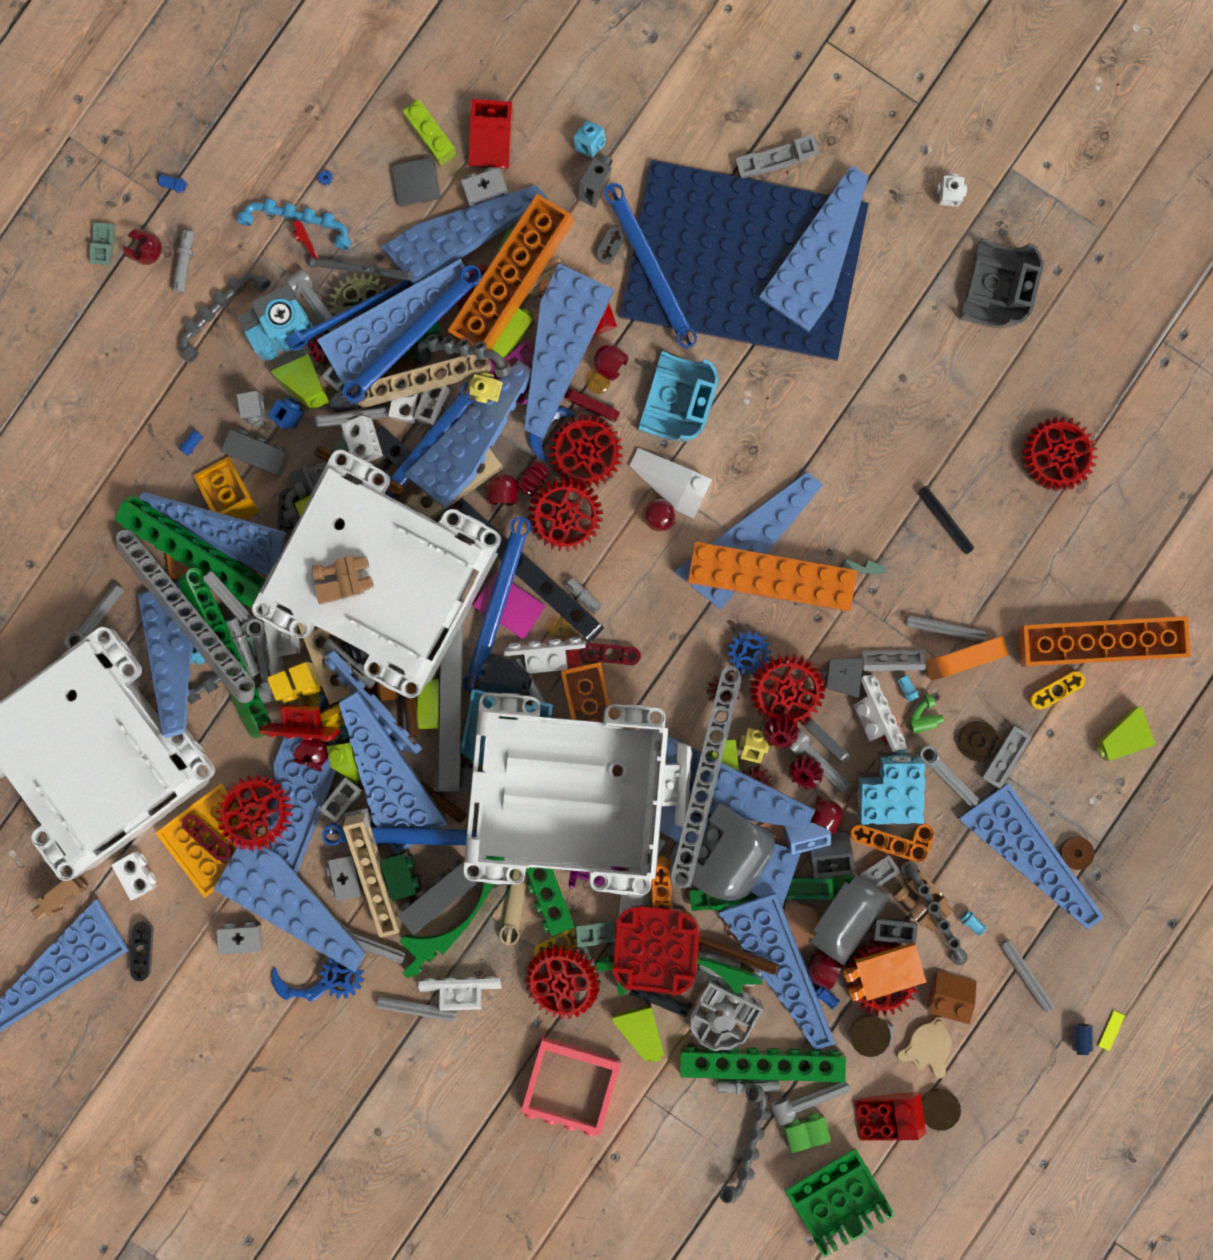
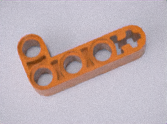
[925,636,1009,681]
[848,823,934,862]
[652,856,673,909]

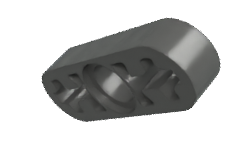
[801,717,851,764]

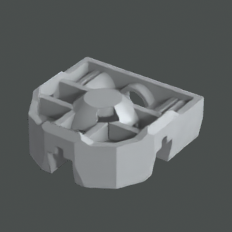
[690,975,764,1051]

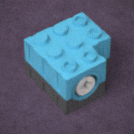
[237,284,314,361]
[856,753,925,824]

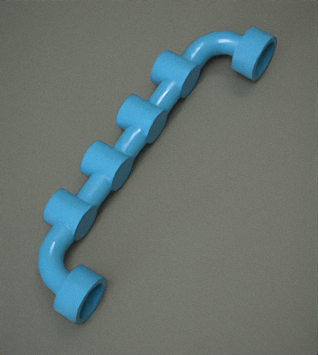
[236,199,351,250]

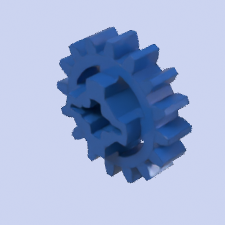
[727,631,772,675]
[320,958,365,999]

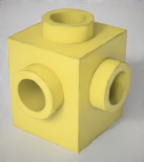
[468,372,503,403]
[739,728,769,764]

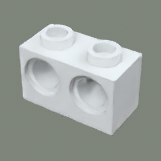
[389,381,423,424]
[341,416,383,462]
[111,851,157,901]

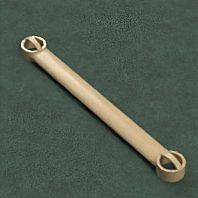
[500,869,529,945]

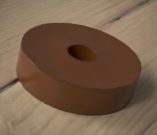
[1060,837,1095,870]

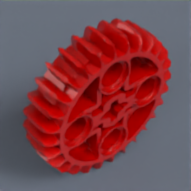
[549,414,623,489]
[1021,416,1098,492]
[528,476,603,552]
[750,652,826,726]
[216,775,293,852]
[844,940,921,1016]
[525,943,601,1020]

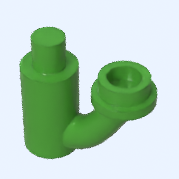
[909,694,944,734]

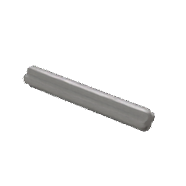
[314,405,390,428]
[906,615,986,642]
[1001,940,1054,1012]
[376,996,457,1022]

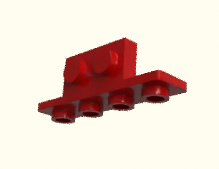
[259,705,340,741]

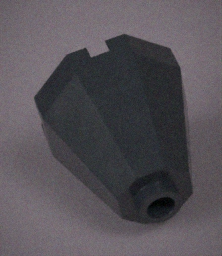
[479,653,532,694]

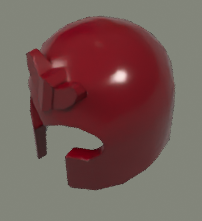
[123,229,162,265]
[593,344,629,381]
[486,474,519,506]
[643,499,676,532]
[292,739,329,772]
[810,796,843,834]
[808,949,846,990]

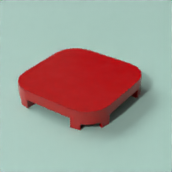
[612,905,700,996]

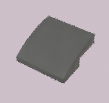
[392,158,441,207]

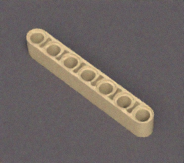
[351,355,491,407]

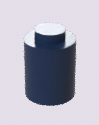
[1072,1023,1093,1055]

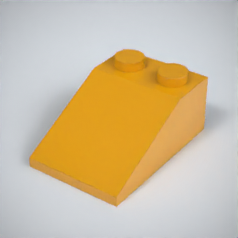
[193,456,259,520]

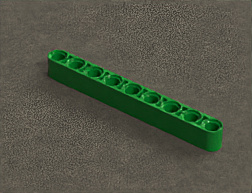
[178,568,272,739]

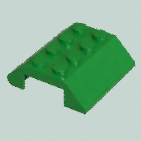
[784,1147,895,1258]

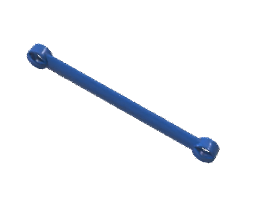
[604,183,697,349]
[343,265,482,403]
[285,280,413,351]
[385,381,476,499]
[463,516,531,692]
[322,823,477,846]

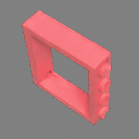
[521,1037,621,1137]

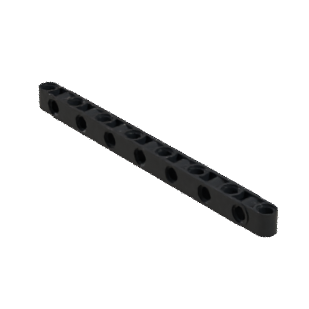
[376,425,604,643]

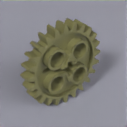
[328,273,390,326]

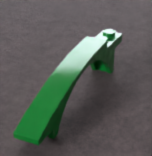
[400,856,505,979]
[689,874,854,911]
[596,956,763,995]

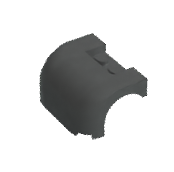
[959,238,1044,328]
[680,803,775,901]
[808,872,891,965]

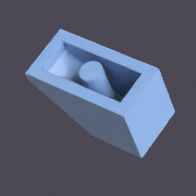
[784,822,831,855]

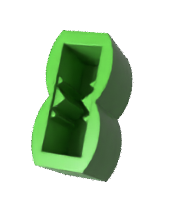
[783,1112,831,1153]

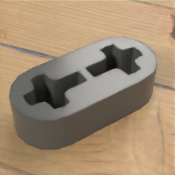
[597,227,624,265]

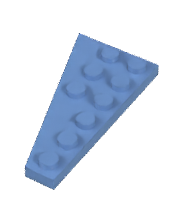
[322,650,422,754]

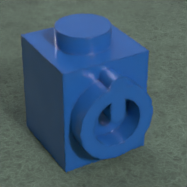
[268,397,305,429]

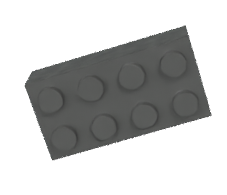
[398,860,478,935]

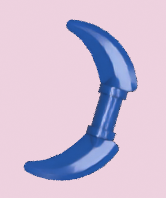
[529,407,576,462]
[272,968,330,1002]

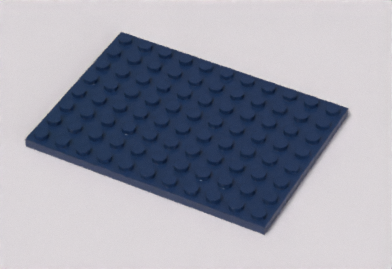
[620,160,869,361]

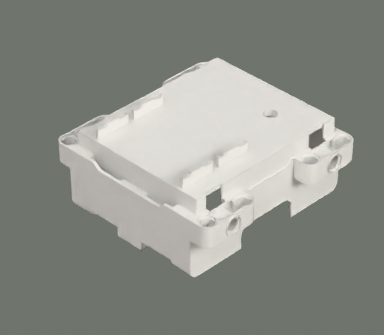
[252,450,501,698]
[0,627,215,881]
[464,693,668,895]

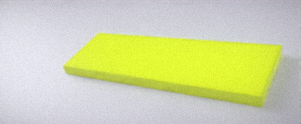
[1098,1010,1125,1051]

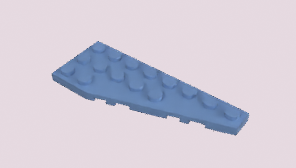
[759,165,869,333]
[524,263,615,439]
[405,360,532,508]
[339,690,448,854]
[665,736,816,829]

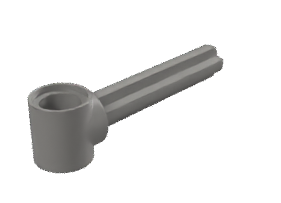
[286,268,340,333]
[203,571,265,637]
[64,584,124,649]
[252,623,276,703]
[787,728,851,794]
[916,744,980,808]
[340,923,405,963]
[770,1081,850,1125]

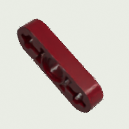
[564,388,620,422]
[582,643,641,665]
[182,814,232,861]

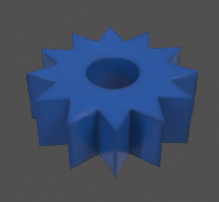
[318,170,334,187]

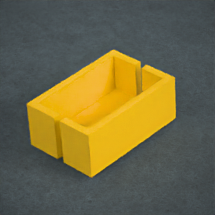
[267,662,322,703]

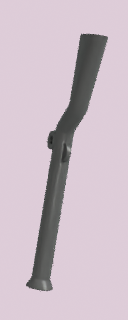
[310,256,413,280]

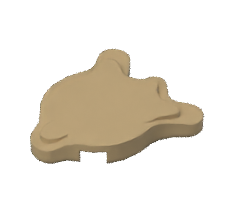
[897,1017,952,1078]

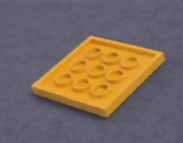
[156,783,270,898]

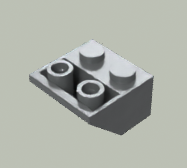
[809,831,855,878]

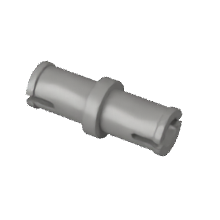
[565,577,603,614]

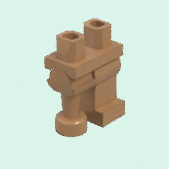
[312,555,374,604]
[892,869,953,932]
[31,875,89,920]

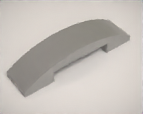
[736,134,819,178]

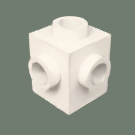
[937,173,967,207]

